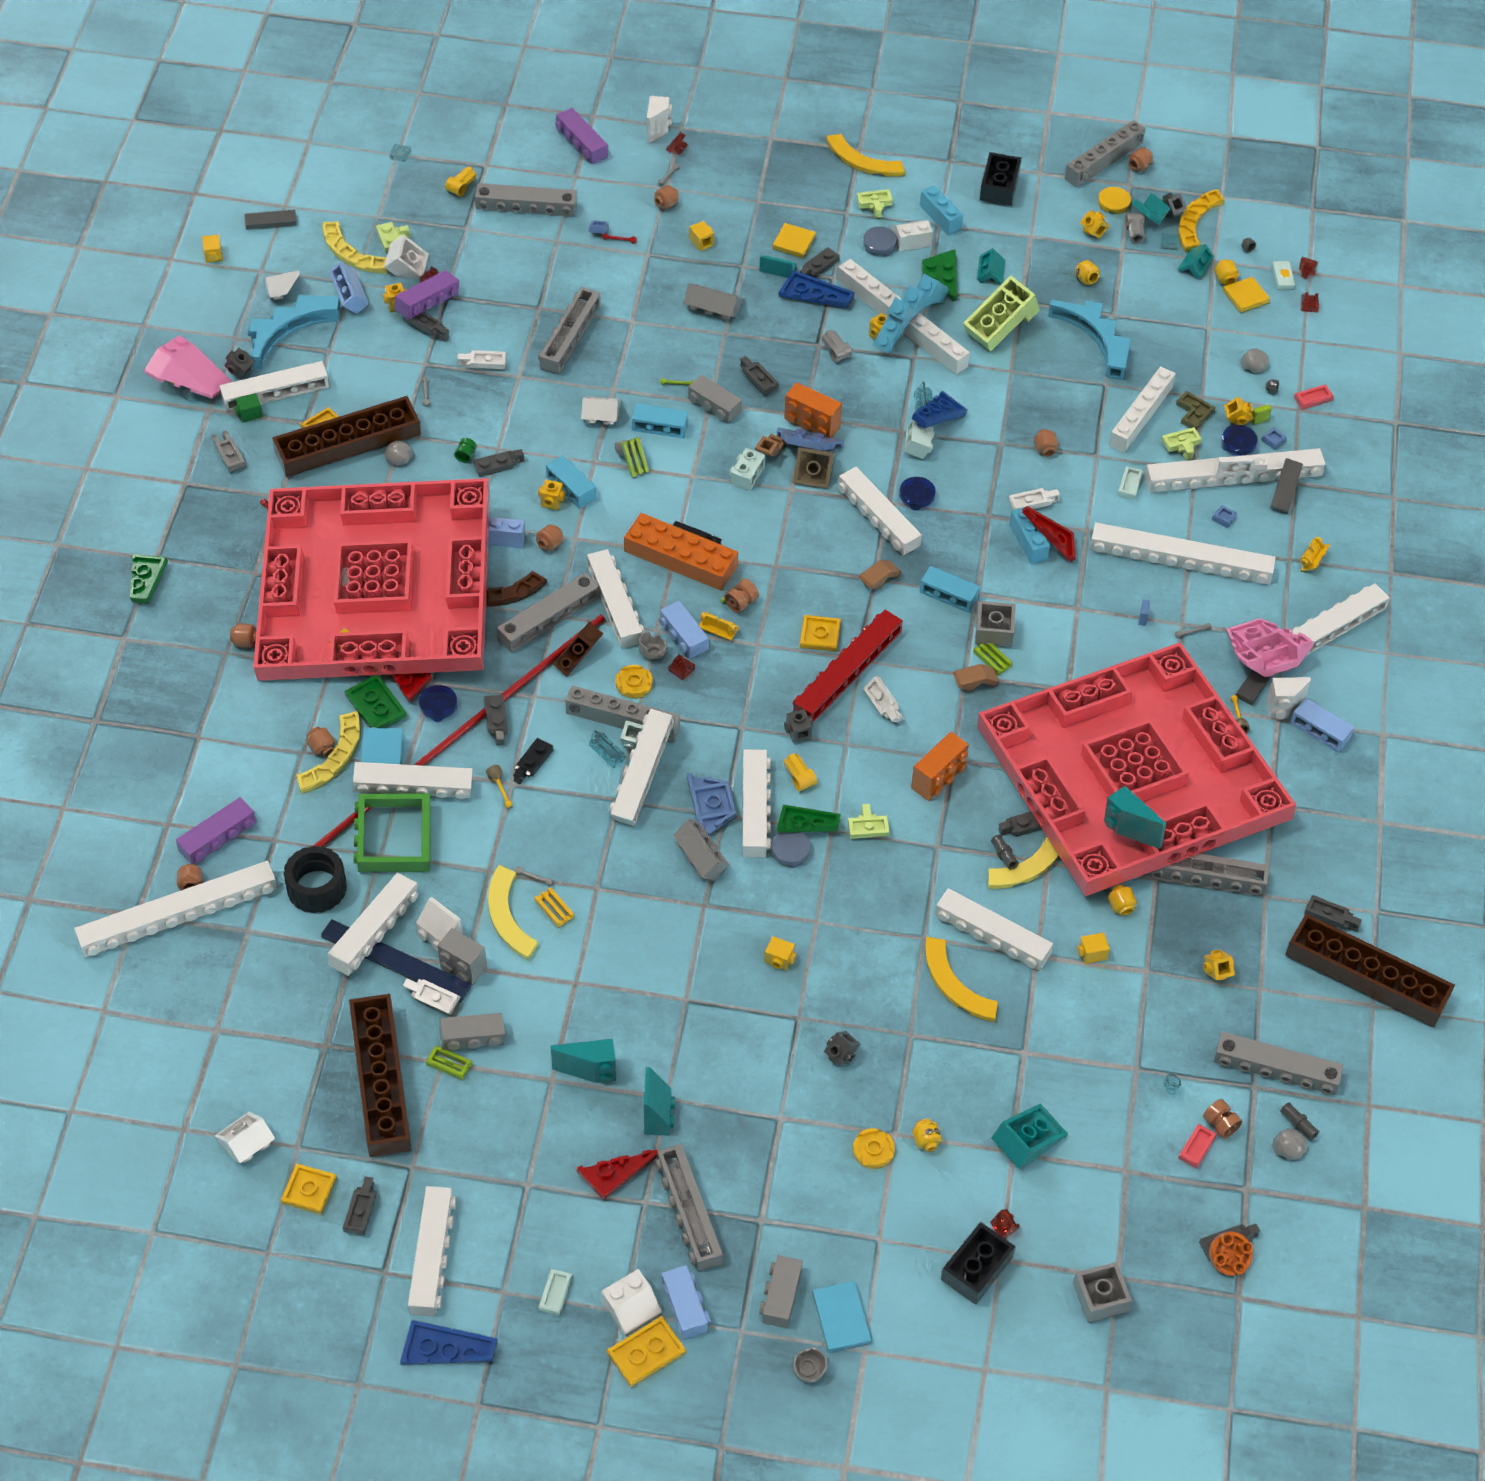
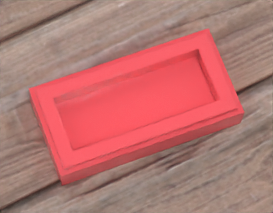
[1294,384,1334,410]
[1178,1124,1217,1169]

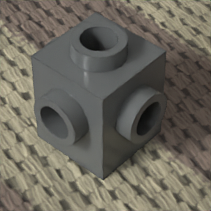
[1161,192,1187,218]
[224,348,255,380]
[784,709,813,743]
[824,1031,861,1065]

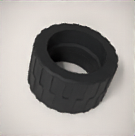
[283,846,347,913]

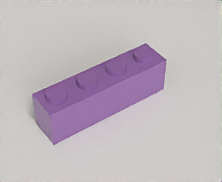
[555,108,608,164]
[394,270,460,320]
[176,797,257,864]

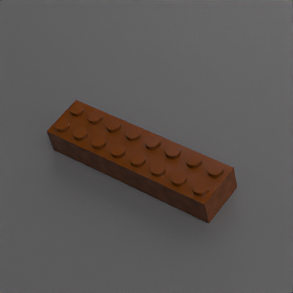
[272,396,421,477]
[1285,913,1455,1027]
[349,993,412,1157]

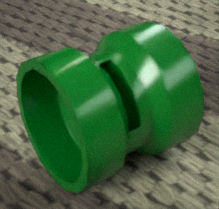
[454,438,477,463]

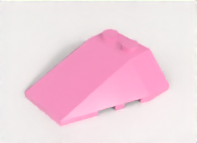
[144,336,232,399]
[1227,618,1314,677]

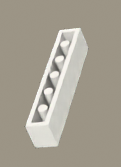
[219,361,329,412]
[1109,366,1176,453]
[838,467,922,556]
[587,549,645,649]
[1291,583,1390,655]
[609,709,674,827]
[743,749,770,857]
[353,762,472,799]
[328,872,418,976]
[935,888,1053,971]
[408,1186,456,1317]

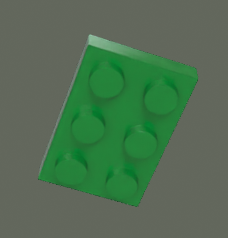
[345,675,407,728]

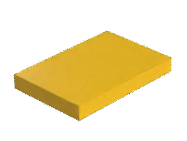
[607,1316,686,1388]

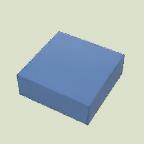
[589,220,608,234]
[1261,427,1287,450]
[1212,505,1237,528]
[1138,599,1150,626]

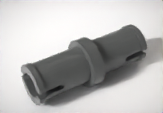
[991,835,1019,870]
[1280,1102,1320,1141]

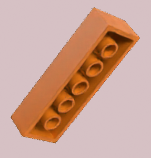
[624,513,738,591]

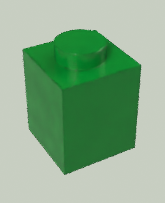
[234,393,263,423]

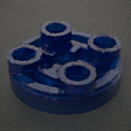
[1221,425,1258,456]
[899,477,936,511]
[419,685,458,722]

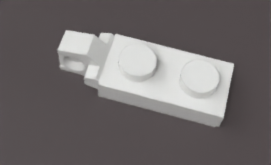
[457,350,506,369]
[1215,456,1267,475]
[1009,488,1060,510]
[863,676,904,724]
[403,979,460,1015]

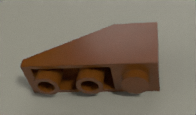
[553,622,604,676]

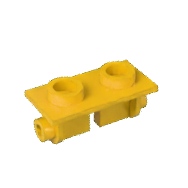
[1300,537,1330,571]
[699,612,739,641]

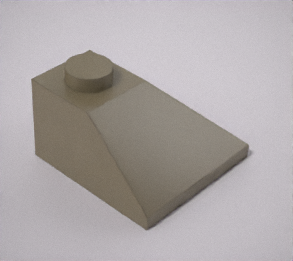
[793,447,836,488]

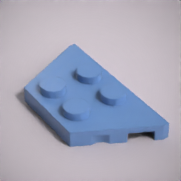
[776,427,844,451]
[687,773,736,835]

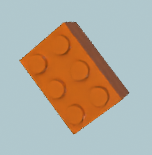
[784,382,842,438]
[911,731,969,801]

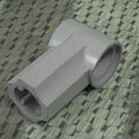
[1125,213,1145,244]
[822,329,852,363]

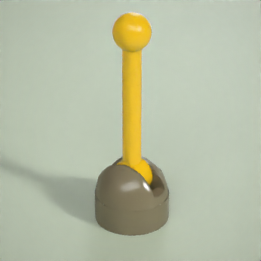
[1230,695,1250,733]
[486,765,512,808]

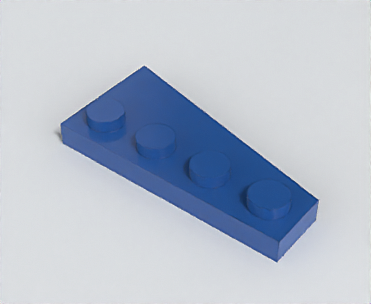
[779,270,855,308]
[911,391,968,428]
[400,1320,498,1365]

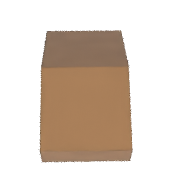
[755,434,786,456]
[858,560,902,589]
[953,664,1000,692]

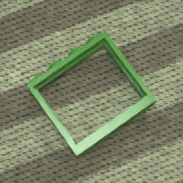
[353,794,430,872]

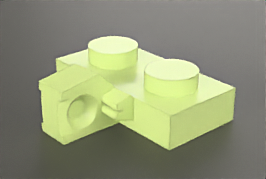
[857,189,893,218]
[376,222,410,253]
[1161,427,1202,460]
[848,804,889,839]

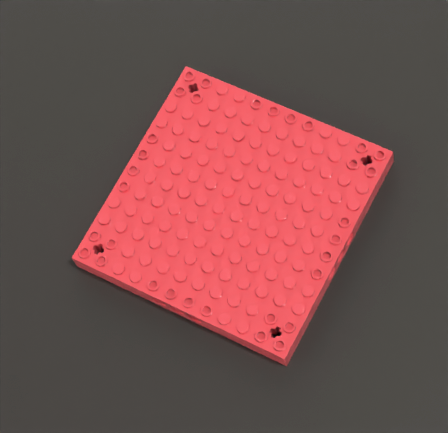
[253,478,490,681]
[977,642,1296,896]

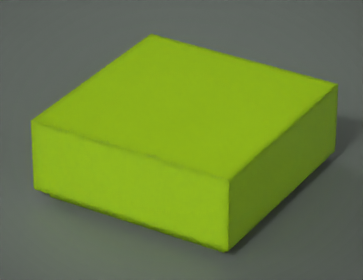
[1251,404,1272,425]

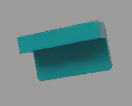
[1132,193,1170,224]
[1178,244,1215,279]
[977,248,1005,285]
[759,255,797,278]

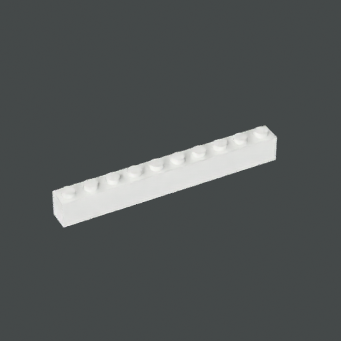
[837,259,970,375]
[1145,448,1326,492]
[1090,522,1276,585]
[74,860,278,957]

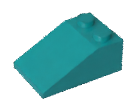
[1104,786,1166,849]
[550,1039,616,1084]
[644,1067,675,1136]
[991,1103,1068,1168]

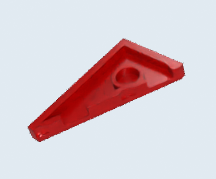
[1022,506,1076,562]
[391,673,432,703]
[576,1149,658,1200]

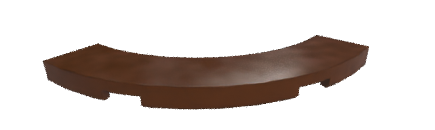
[486,571,547,607]

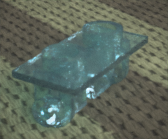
[914,382,933,411]
[588,730,626,768]

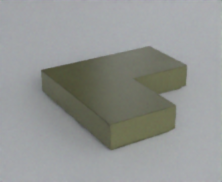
[1176,391,1216,430]

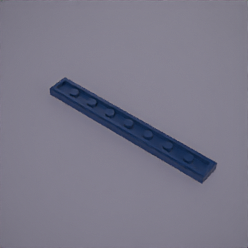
[321,919,471,1003]

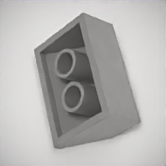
[683,283,744,320]

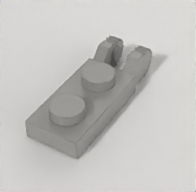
[212,430,246,472]

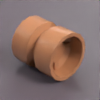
[724,579,759,613]
[1203,1099,1243,1139]

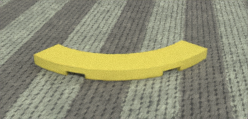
[323,222,388,274]
[296,711,360,794]
[988,836,1059,889]
[488,865,538,960]

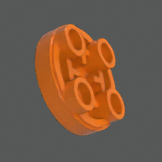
[1209,1232,1253,1276]

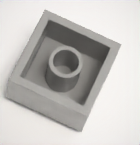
[975,601,1016,647]
[437,928,487,986]
[1073,1262,1132,1322]

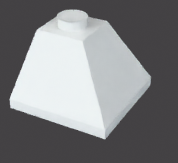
[264,271,300,300]

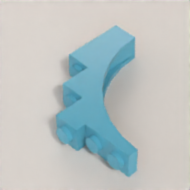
[873,274,950,353]
[248,295,341,369]
[1048,300,1131,380]

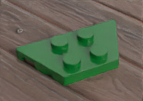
[922,250,957,301]

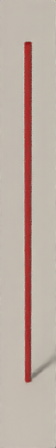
[313,614,605,847]

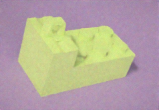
[963,275,1040,352]

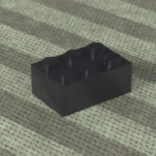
[979,152,1022,206]
[941,1222,1016,1304]

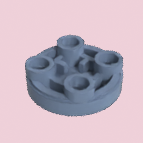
[863,227,897,256]
[771,832,811,868]

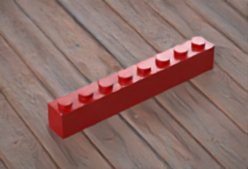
[793,609,903,722]

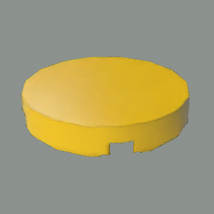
[1098,187,1131,214]
[615,665,653,699]
[853,1128,895,1169]

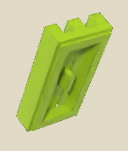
[621,437,649,477]
[973,643,1013,675]
[426,1045,472,1081]

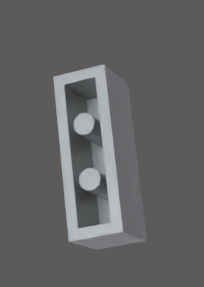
[688,375,742,424]
[673,819,729,881]
[439,1013,505,1051]
[759,1255,803,1329]

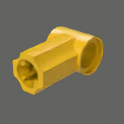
[445,166,477,197]
[784,753,817,792]

